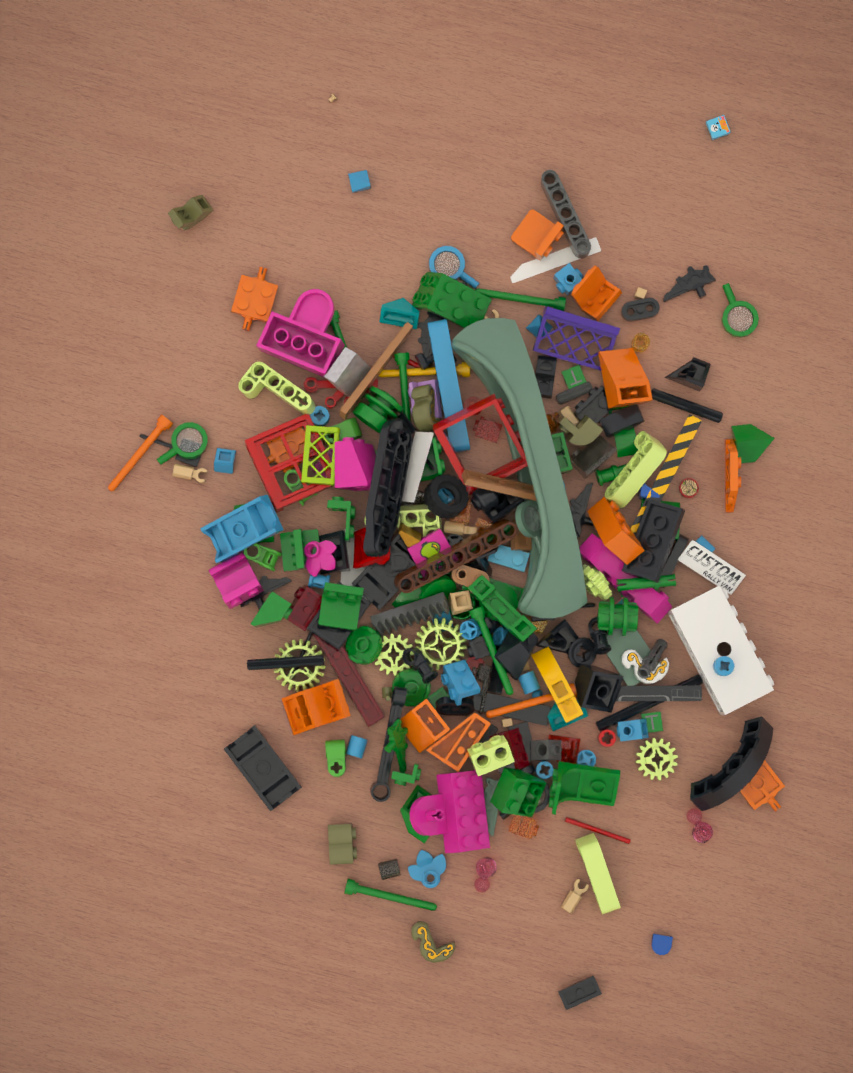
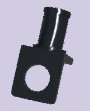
[466,547,498,578]

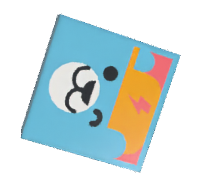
[706,115,731,140]

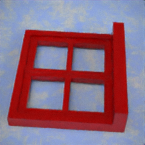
[245,413,334,513]

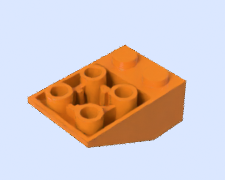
[598,348,652,409]

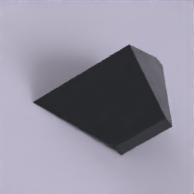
[664,357,711,392]
[536,619,579,655]

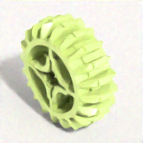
[415,618,467,670]
[274,639,326,692]

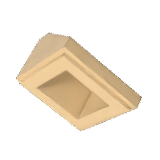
[448,590,473,615]

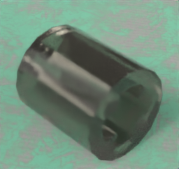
[378,859,401,880]

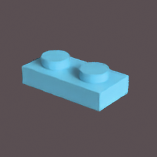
[488,545,530,572]

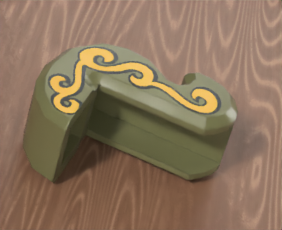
[411,385,441,432]
[411,921,455,963]

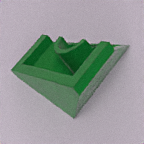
[731,424,775,464]

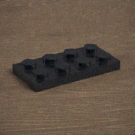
[622,499,685,583]

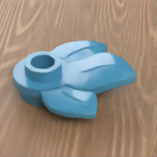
[408,850,446,888]

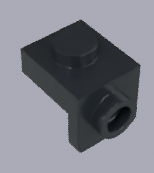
[466,637,490,660]

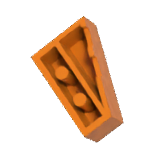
[587,497,645,565]
[426,713,491,772]

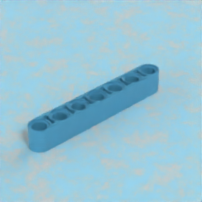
[427,319,470,452]

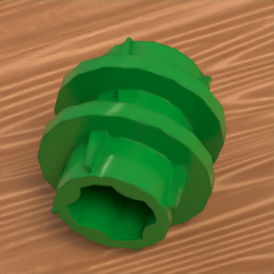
[597,597,638,636]

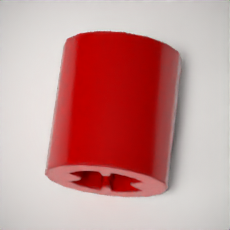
[597,729,616,747]

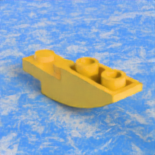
[531,646,584,723]

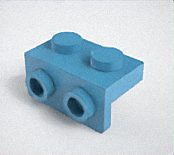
[441,660,480,706]

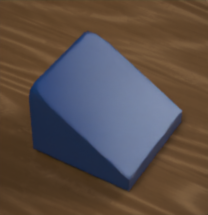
[638,484,660,499]

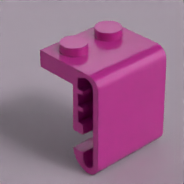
[209,551,264,609]

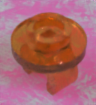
[546,412,560,433]

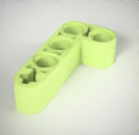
[238,362,316,414]
[605,431,667,508]
[364,504,442,537]
[575,833,621,915]

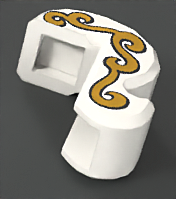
[621,650,669,684]

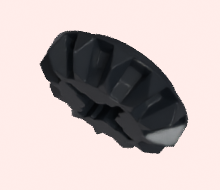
[567,637,596,668]

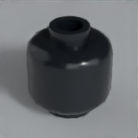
[470,488,500,512]

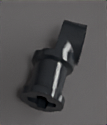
[588,617,611,655]
[402,647,438,684]

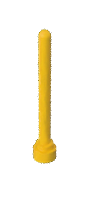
[379,362,470,378]

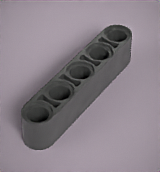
[540,170,591,259]

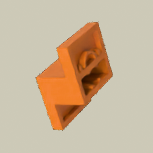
[282,679,351,735]

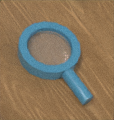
[429,246,480,289]

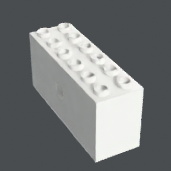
[668,585,774,715]

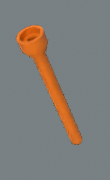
[108,414,173,491]
[486,683,577,718]

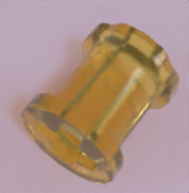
[631,333,650,353]

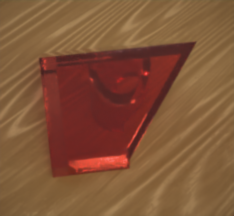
[548,734,580,764]

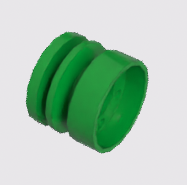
[352,386,404,434]

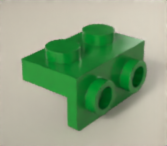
[391,764,421,786]

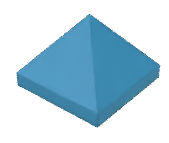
[526,314,553,341]

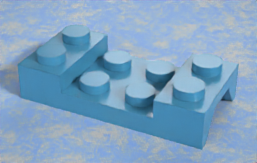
[200,495,284,563]

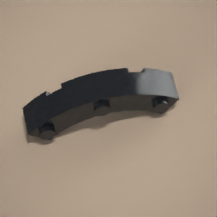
[690,716,773,811]

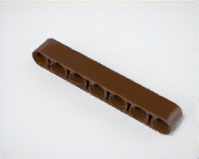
[394,519,518,593]

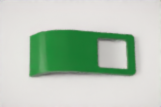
[609,406,638,458]

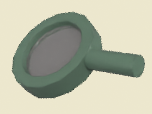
[515,500,541,554]

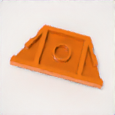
[725,439,741,513]

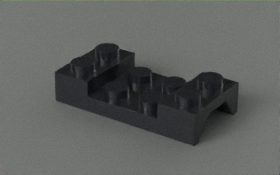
[351,534,415,611]
[224,725,302,811]

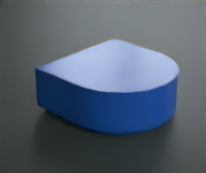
[651,934,673,955]

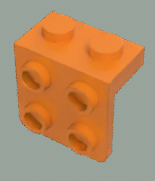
[511,209,564,261]
[571,265,622,321]

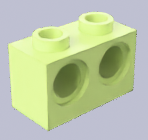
[467,735,515,776]

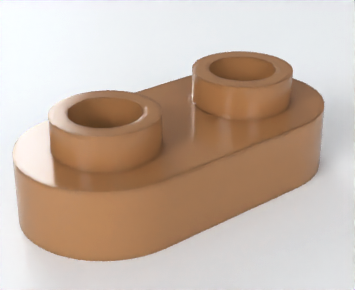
[451,565,490,587]

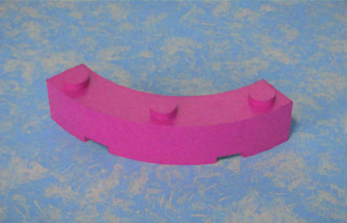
[579,533,672,624]

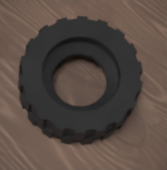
[424,474,469,519]

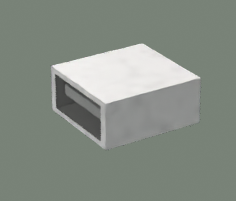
[324,347,371,397]

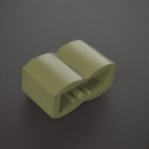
[328,823,357,865]

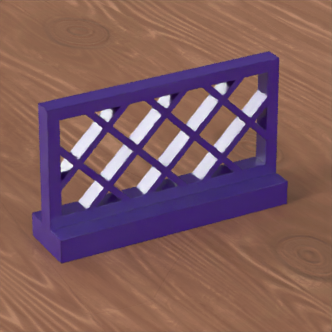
[532,306,620,371]

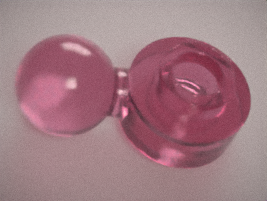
[687,808,713,843]
[474,857,497,893]

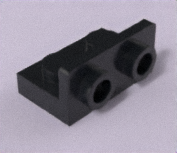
[574,386,613,424]

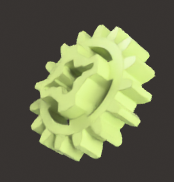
[583,564,613,601]
[375,634,414,676]
[635,738,678,780]

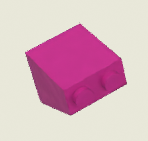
[335,437,376,491]

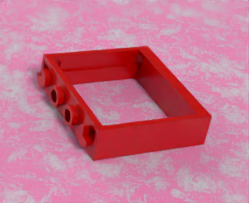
[433,393,528,496]

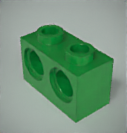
[551,432,573,474]

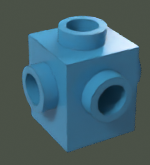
[553,263,583,296]

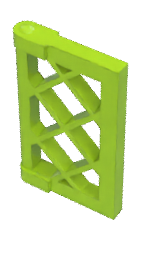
[301,425,340,486]

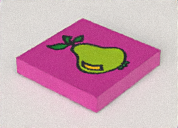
[406,528,457,577]

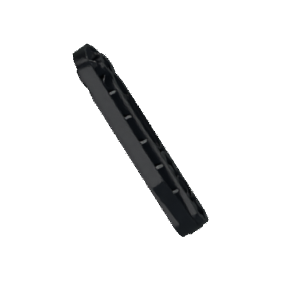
[363,418,412,557]

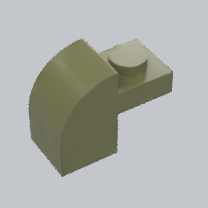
[168,195,213,231]
[557,414,603,446]

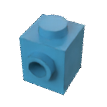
[617,719,649,742]

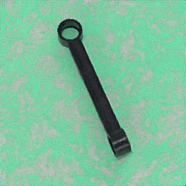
[370,686,407,802]

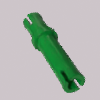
[616,574,676,592]

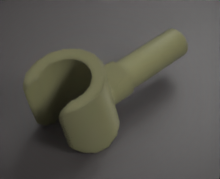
[382,687,393,701]

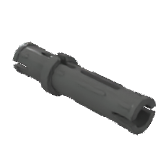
[637,639,668,679]

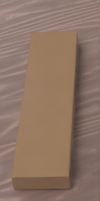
[462,469,537,501]

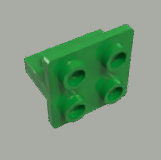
[280,529,320,571]

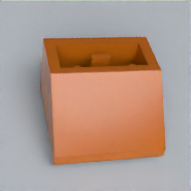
[400,699,450,753]

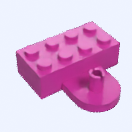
[256,289,345,378]
[410,770,490,853]

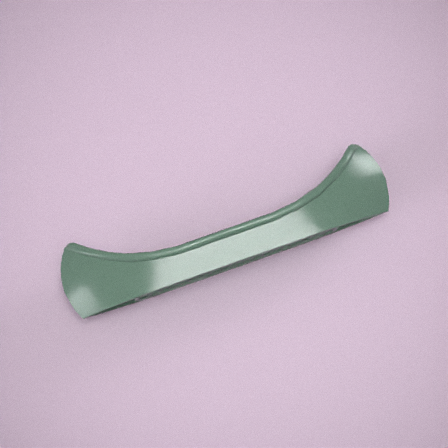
[452,318,587,619]

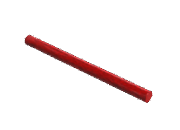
[565,817,631,844]

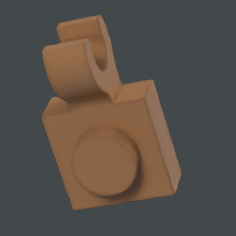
[511,517,532,551]

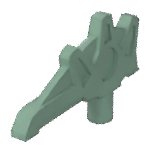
[484,777,499,836]

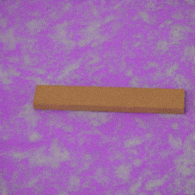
[339,322,413,420]

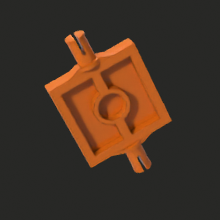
[231,267,278,331]
[266,427,319,474]
[739,760,785,811]

